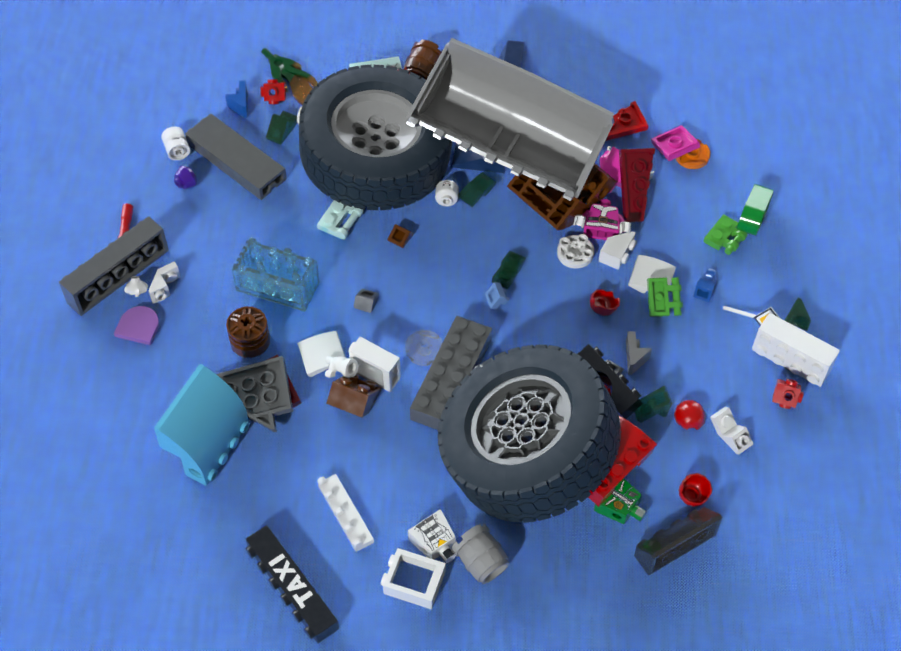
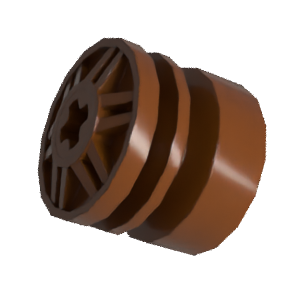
[226,306,270,358]

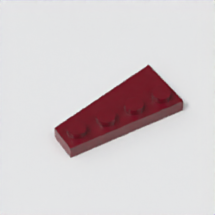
[619,148,655,222]

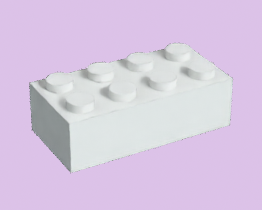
[752,313,840,387]

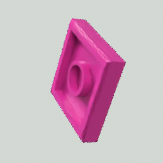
[651,125,700,161]

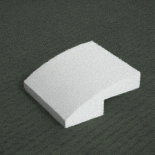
[628,255,676,294]
[297,331,345,378]

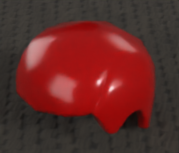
[590,289,620,316]
[674,400,706,430]
[678,473,712,507]

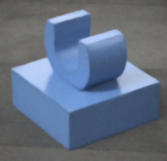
[485,282,509,309]

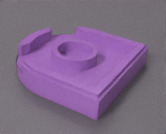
[114,306,159,345]

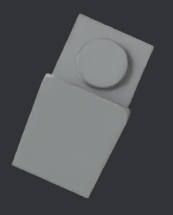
[626,331,652,375]

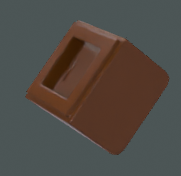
[387,224,414,248]

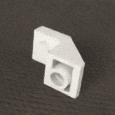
[149,261,181,304]
[710,407,753,455]

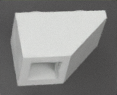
[599,231,637,270]

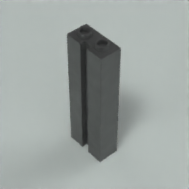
[185,114,287,200]

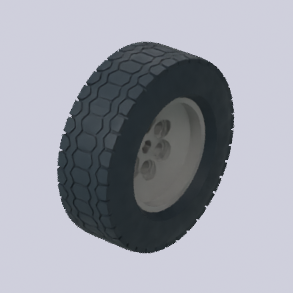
[299,64,452,211]

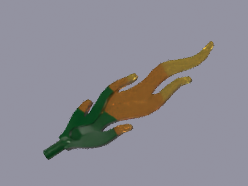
[261,48,318,105]

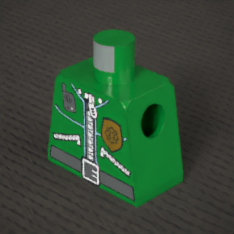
[594,479,647,524]

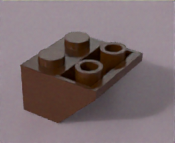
[326,375,382,418]

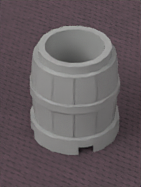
[451,523,509,584]

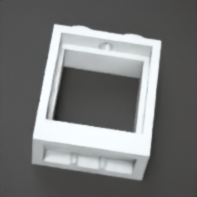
[349,337,401,392]
[381,548,446,609]

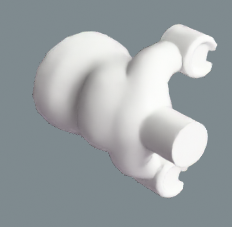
[325,356,358,378]

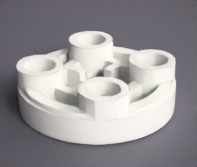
[557,234,594,269]

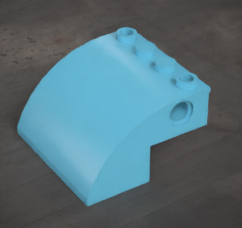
[154,364,250,486]

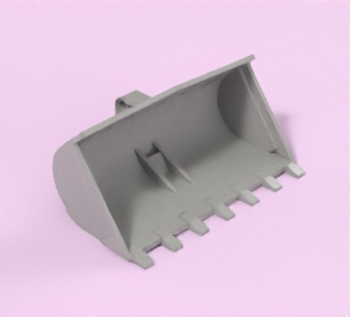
[406,38,614,201]

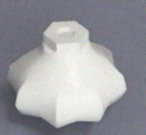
[124,276,148,297]

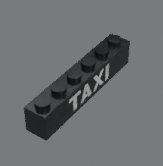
[245,525,339,643]

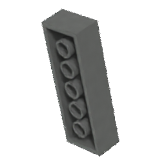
[59,216,169,316]
[410,315,492,430]

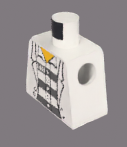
[408,509,456,563]

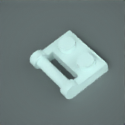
[317,200,364,239]

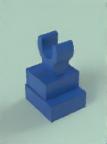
[693,268,716,302]

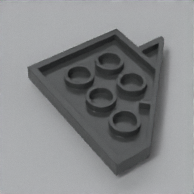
[216,356,293,432]

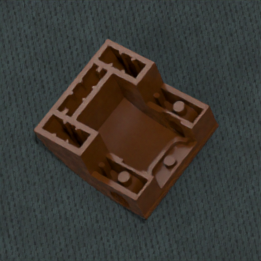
[507,163,617,231]

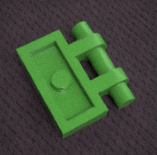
[703,214,748,255]
[647,277,683,317]

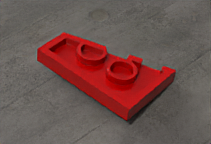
[606,101,649,141]

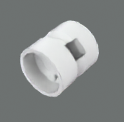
[161,127,190,160]

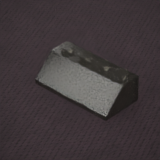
[634,507,723,576]

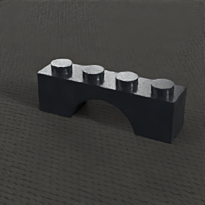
[578,344,643,419]

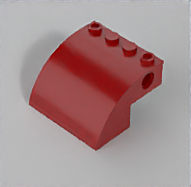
[588,416,657,507]

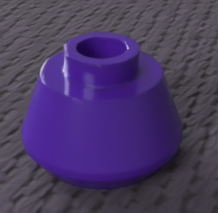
[174,166,197,189]

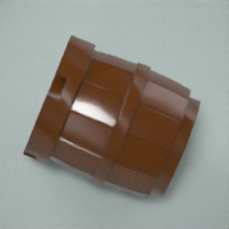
[403,39,443,80]

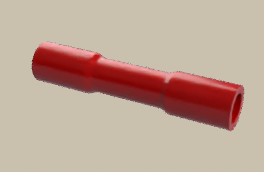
[118,203,134,238]

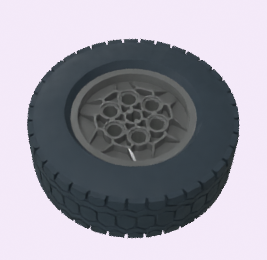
[438,345,621,523]

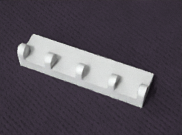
[317,474,374,552]

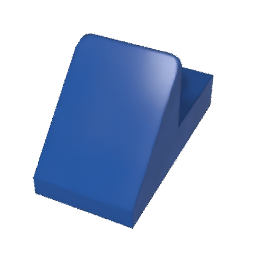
[225,80,248,118]

